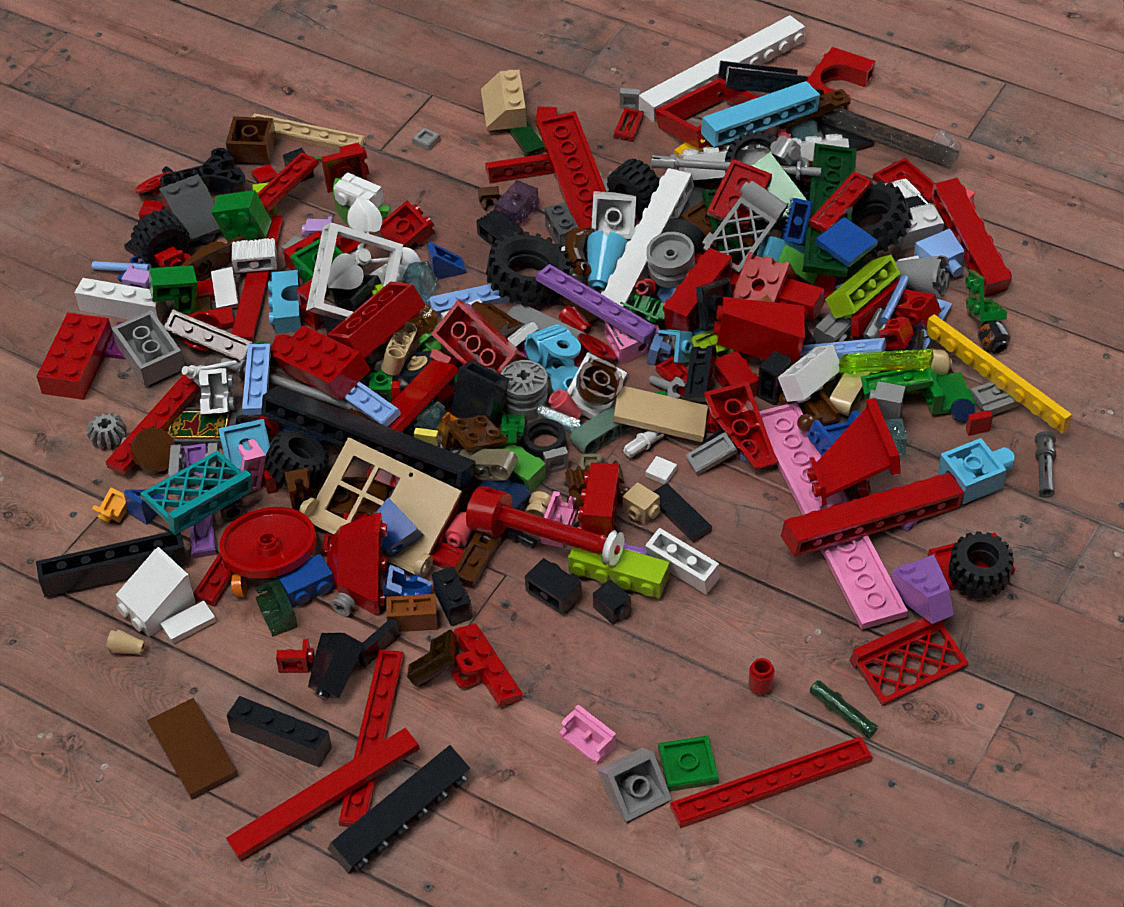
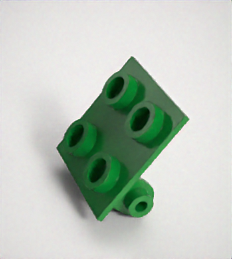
[620,293,665,326]

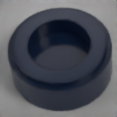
[950,398,975,422]

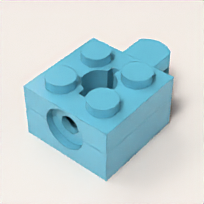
[938,438,1014,504]

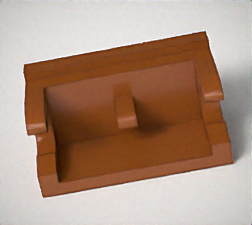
[386,594,438,632]

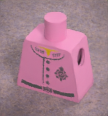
[605,316,660,365]

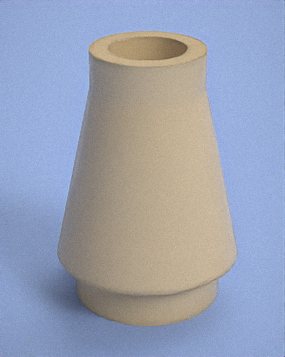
[106,629,145,655]

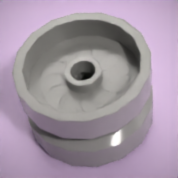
[646,232,696,288]

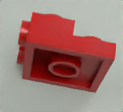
[321,142,369,193]
[379,200,435,248]

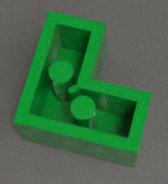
[149,265,197,315]

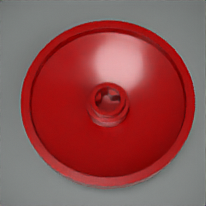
[219,507,317,578]

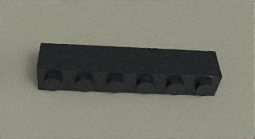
[36,531,188,597]
[328,745,470,873]

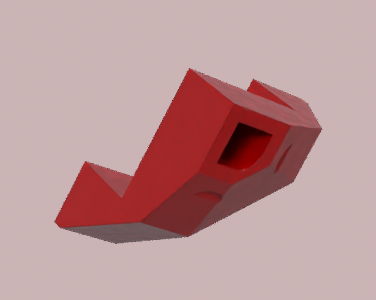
[327,513,387,616]

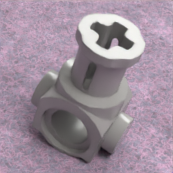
[770,136,809,167]

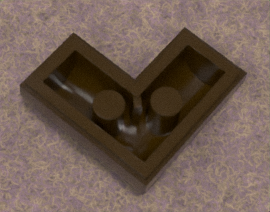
[407,630,457,687]

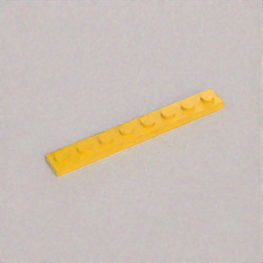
[926,314,1072,434]

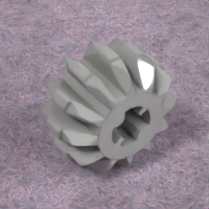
[87,412,127,450]

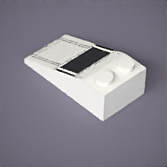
[880,178,944,250]

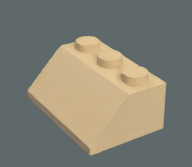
[481,70,527,131]

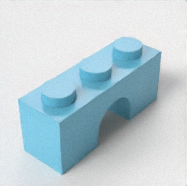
[268,270,302,333]

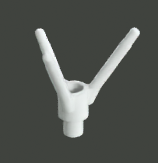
[182,360,237,387]

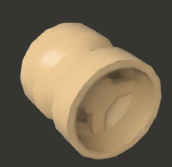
[525,491,551,518]

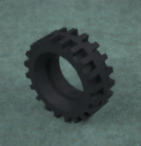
[851,181,913,259]
[486,231,571,306]

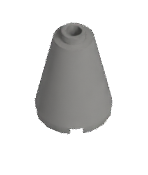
[891,255,949,299]

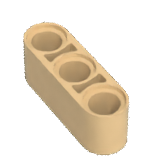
[381,322,417,375]
[829,361,874,417]

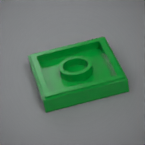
[658,735,719,792]

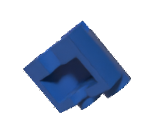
[383,565,432,597]

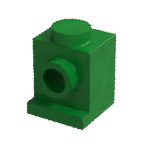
[368,369,394,403]

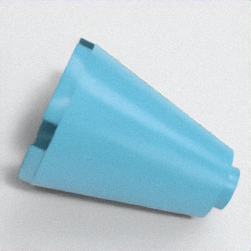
[587,231,628,293]

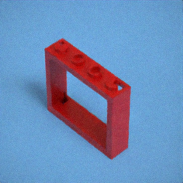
[655,78,759,150]

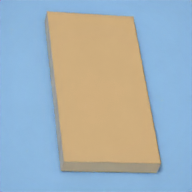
[613,386,708,442]

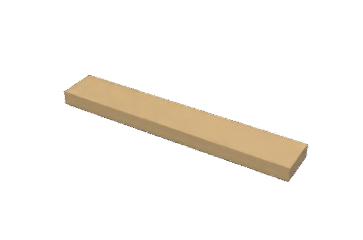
[252,113,365,150]

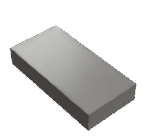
[685,432,738,476]

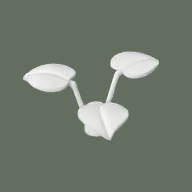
[328,197,424,290]

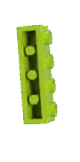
[825,254,901,319]
[568,547,670,599]

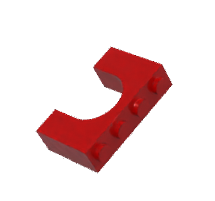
[807,47,875,121]

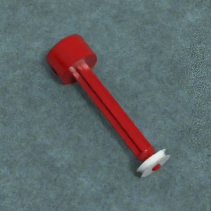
[466,486,625,567]

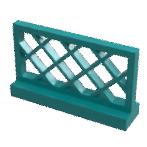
[140,450,253,535]

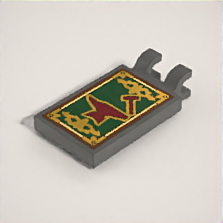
[165,407,252,447]

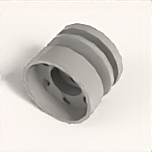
[501,360,549,421]

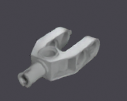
[168,442,220,501]

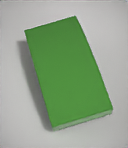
[778,246,817,285]

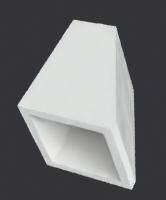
[116,547,196,637]

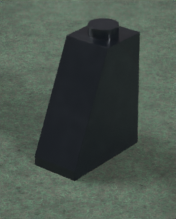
[308,632,364,701]

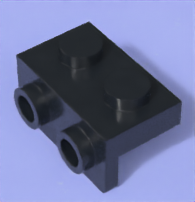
[329,265,381,308]

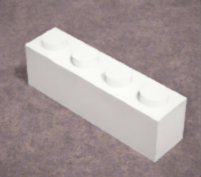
[74,278,168,322]

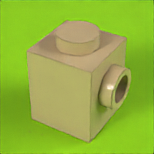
[623,482,660,525]

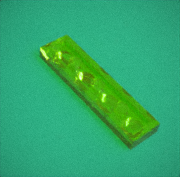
[839,349,934,374]

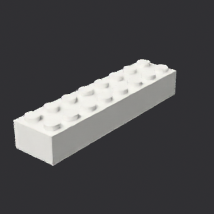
[678,134,849,180]

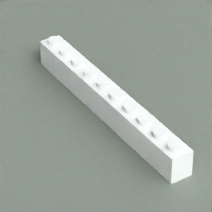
[639,15,805,123]

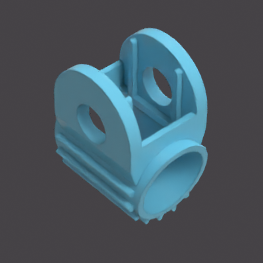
[524,324,581,377]

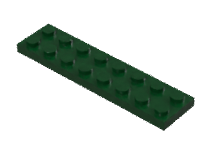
[802,143,857,277]

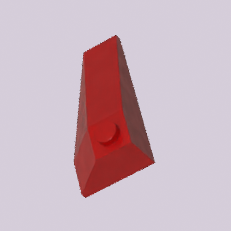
[704,381,778,470]

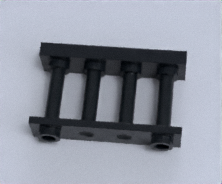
[717,60,808,93]

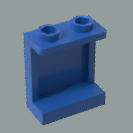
[807,410,861,457]

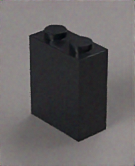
[450,360,509,427]

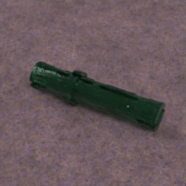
[809,680,879,739]

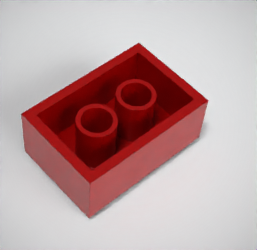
[578,462,619,537]

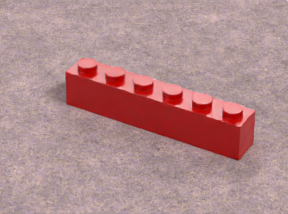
[930,177,1012,297]

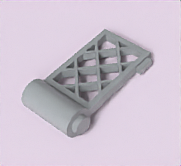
[702,181,788,274]

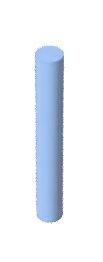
[92,261,152,271]

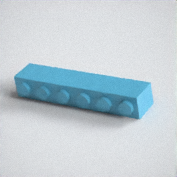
[701,81,820,147]

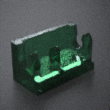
[255,578,298,637]

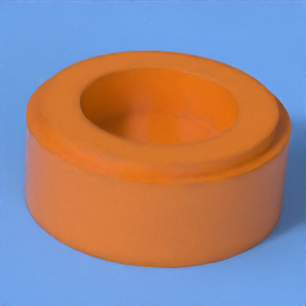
[231,574,247,598]

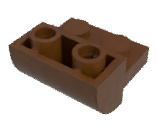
[471,301,521,337]

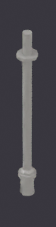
[651,154,821,180]
[221,358,370,419]

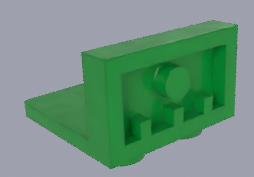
[965,270,1007,322]
[920,363,975,415]

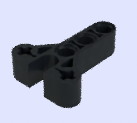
[160,148,245,195]

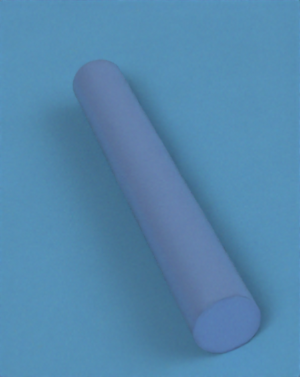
[880,275,909,324]

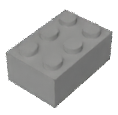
[112,310,184,387]

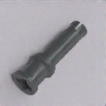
[1035,431,1056,498]

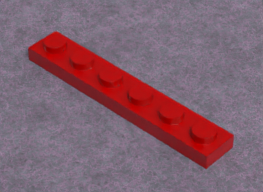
[105,375,201,475]

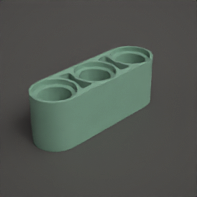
[570,405,634,454]

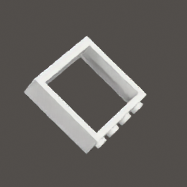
[306,222,404,321]

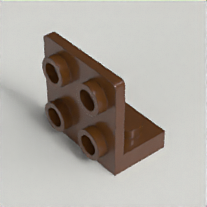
[441,415,507,451]

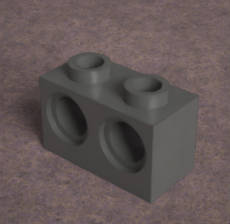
[544,202,579,247]

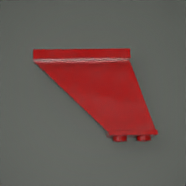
[807,398,901,506]

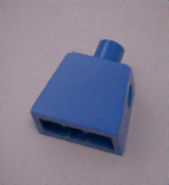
[376,497,424,556]

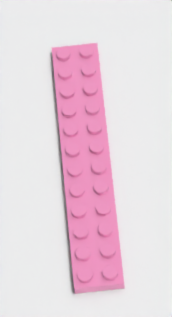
[759,401,908,630]

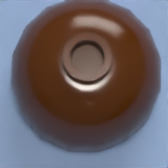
[576,359,623,406]

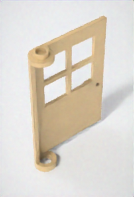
[299,437,462,578]

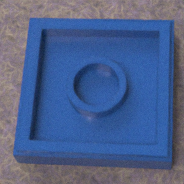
[815,217,878,268]

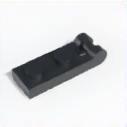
[684,345,717,402]

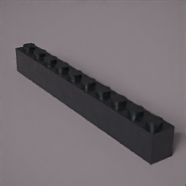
[261,385,476,491]

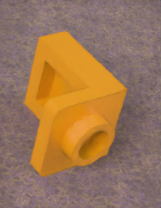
[92,487,128,523]

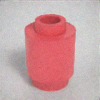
[445,512,474,547]

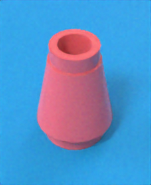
[549,389,582,421]

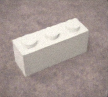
[778,345,842,403]
[645,528,721,595]

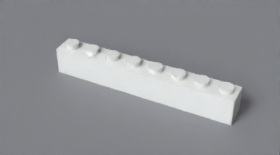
[601,168,694,309]

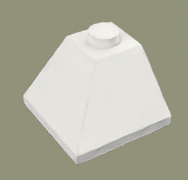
[591,191,636,239]

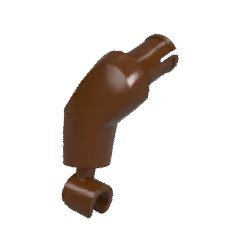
[565,227,595,277]

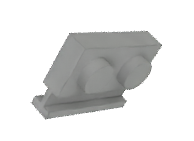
[971,382,1022,415]

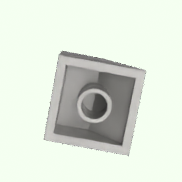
[597,748,672,822]

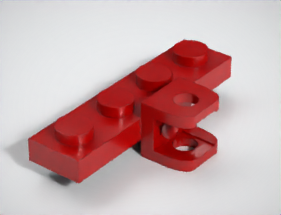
[451,623,523,707]

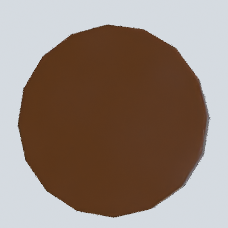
[131,427,175,474]

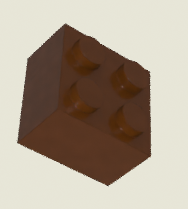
[226,116,276,163]

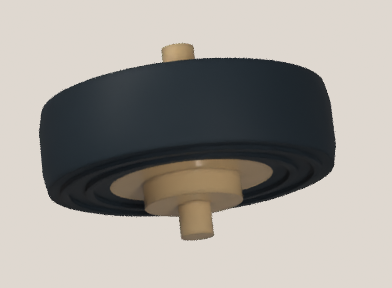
[400,351,435,384]

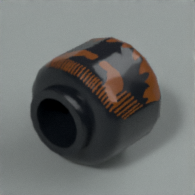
[977,320,1011,354]

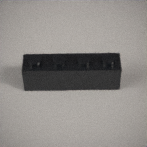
[226,696,332,768]

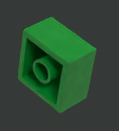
[211,190,272,242]

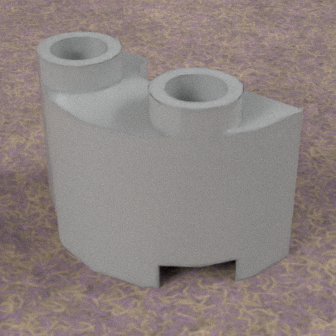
[199,368,236,415]

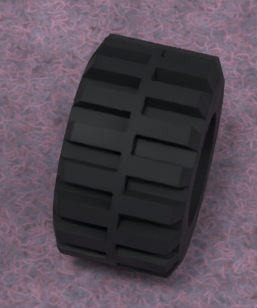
[607,158,660,216]
[131,210,190,268]
[265,429,329,487]
[948,531,1014,598]

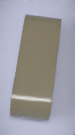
[459,449,518,481]

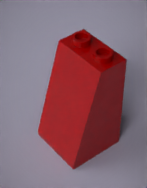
[713,297,805,366]

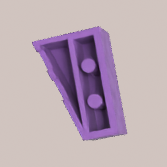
[891,554,954,624]

